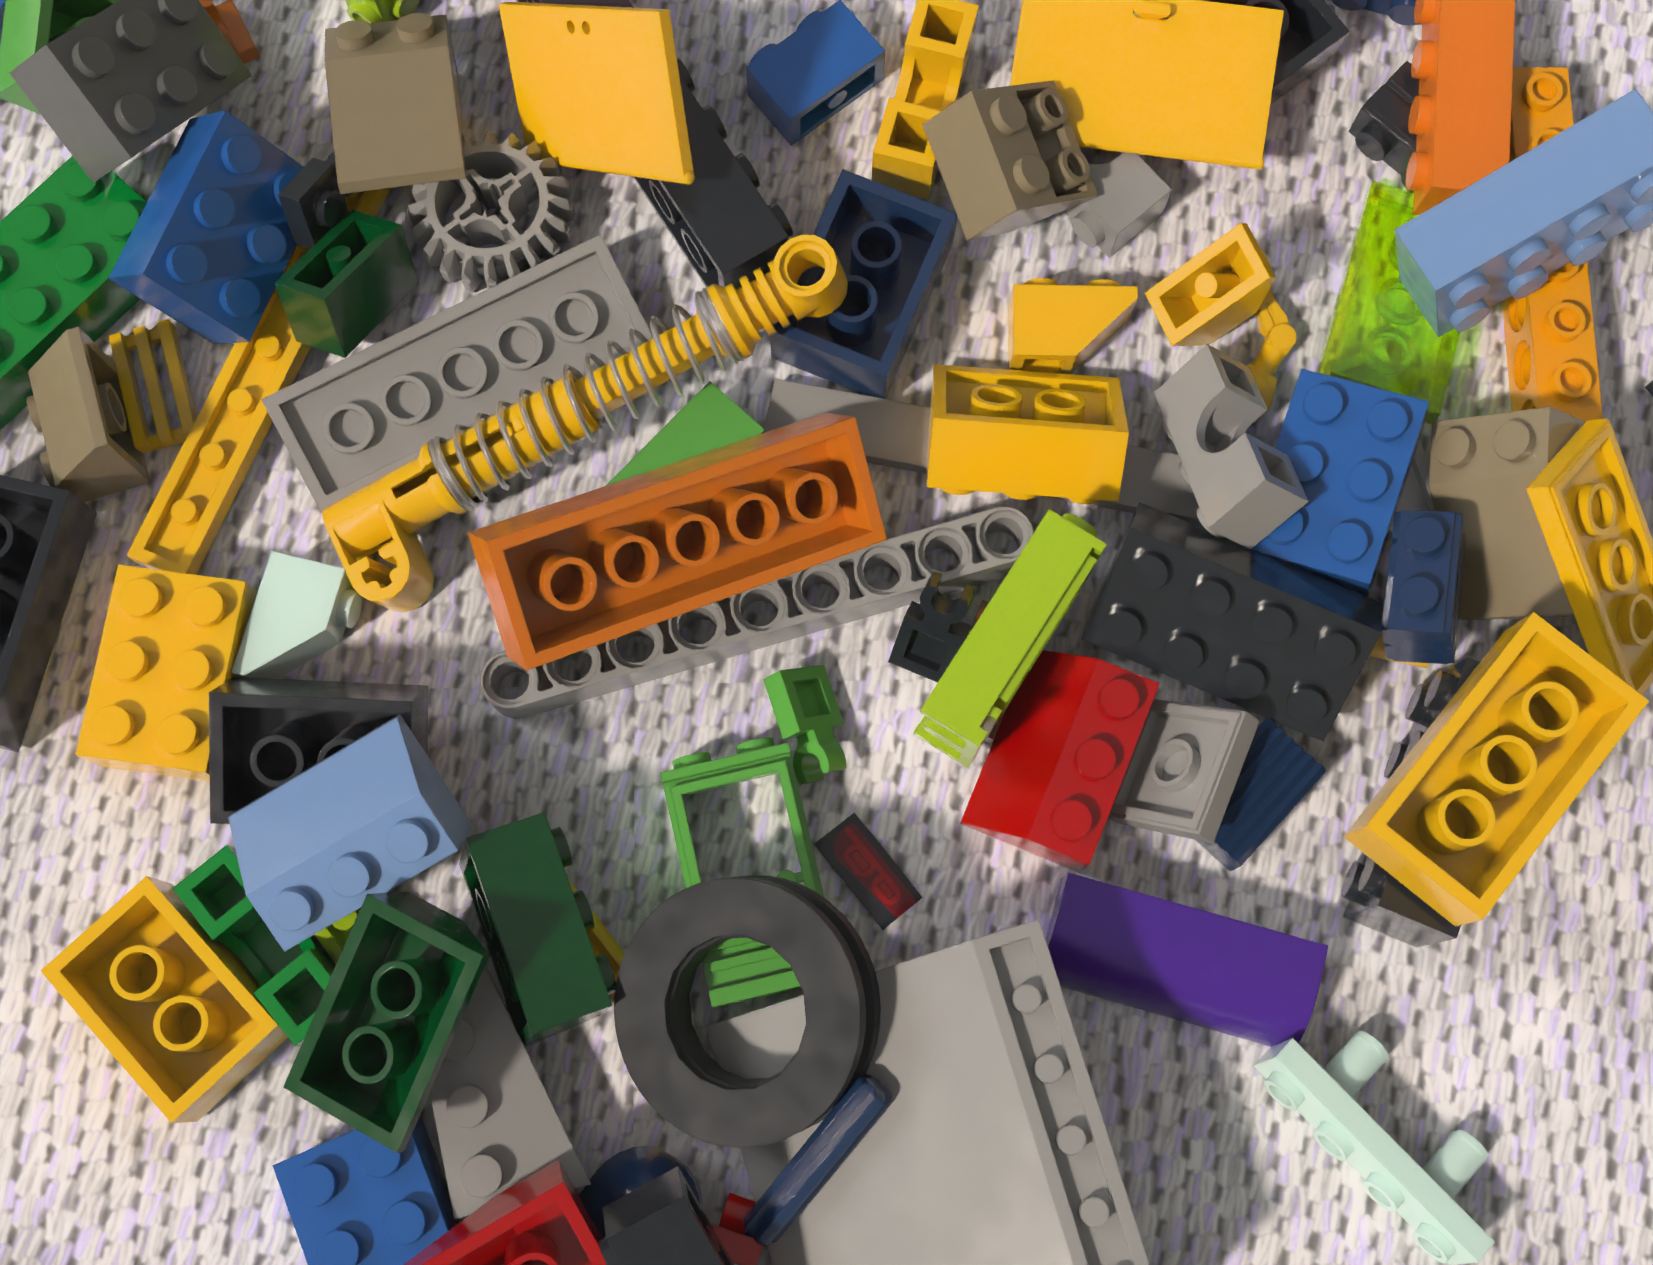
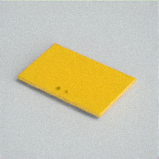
[1010,0,1284,170]
[499,2,695,185]

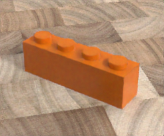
[1406,0,1515,215]

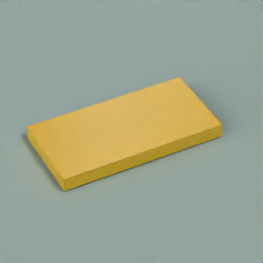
[1526,418,1653,695]

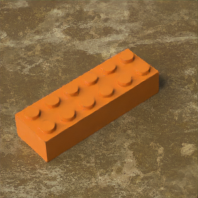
[467,412,887,670]

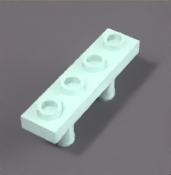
[1253,1031,1495,1265]

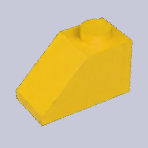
[1145,223,1276,346]

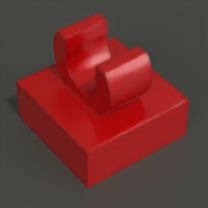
[711,1193,763,1265]

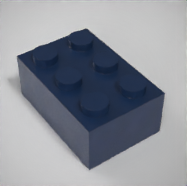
[770,169,957,399]

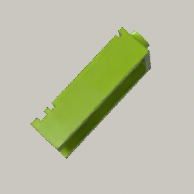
[913,509,1107,768]

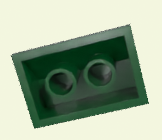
[459,812,616,1047]
[283,891,489,1153]

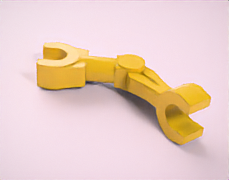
[1247,249,1297,423]

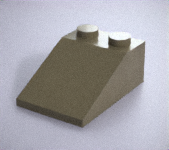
[324,13,466,194]
[1429,407,1586,621]

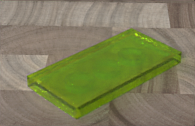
[1316,181,1461,425]

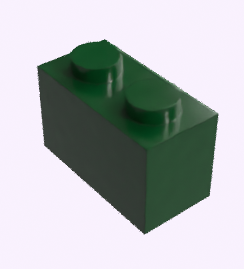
[275,209,419,358]

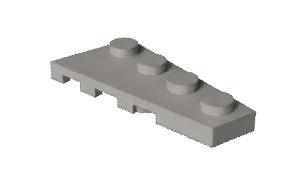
[430,965,592,1219]

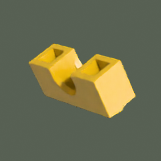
[871,0,979,200]

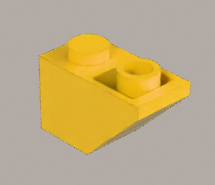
[1008,278,1138,374]

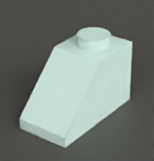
[231,550,362,679]

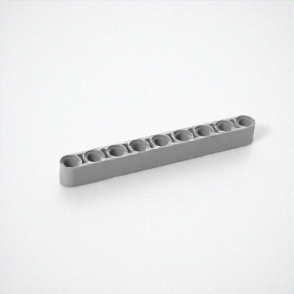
[480,507,1033,719]

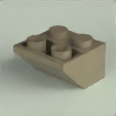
[922,81,1098,241]

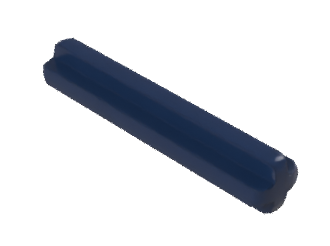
[743,1075,892,1246]

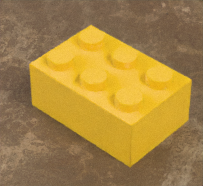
[75,564,258,782]
[40,876,288,1123]

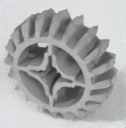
[408,129,575,293]

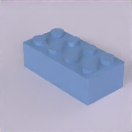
[1395,89,1653,337]

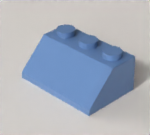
[228,715,473,952]

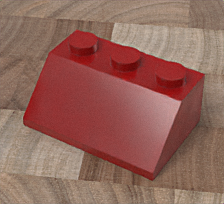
[960,650,1160,873]

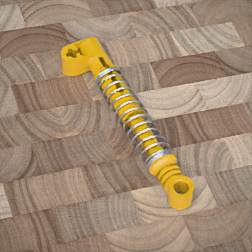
[322,234,848,612]

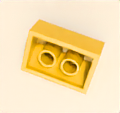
[927,364,1129,504]

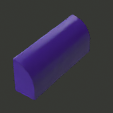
[1045,872,1328,1047]

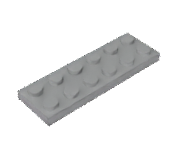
[261,234,653,513]

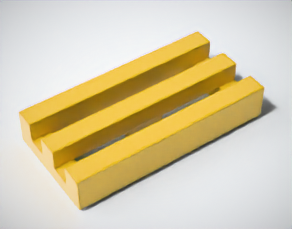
[108,319,197,454]

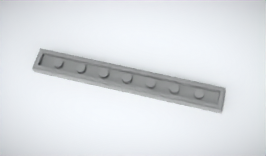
[764,378,1203,526]

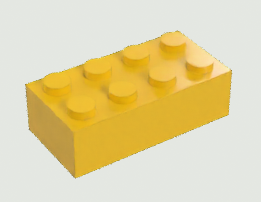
[1343,612,1649,927]

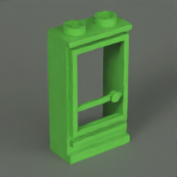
[660,737,825,1010]

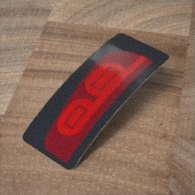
[814,813,923,930]

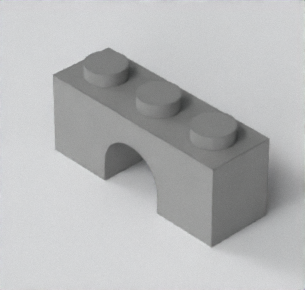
[1064,152,1172,258]
[1154,344,1309,549]

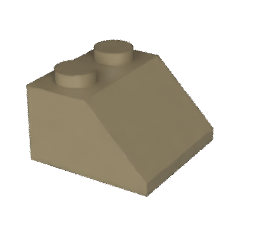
[26,327,151,502]

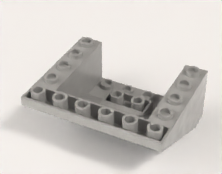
[706,919,1150,1265]

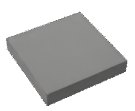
[1108,699,1260,843]

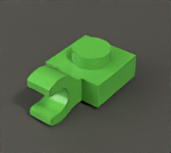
[763,665,846,785]

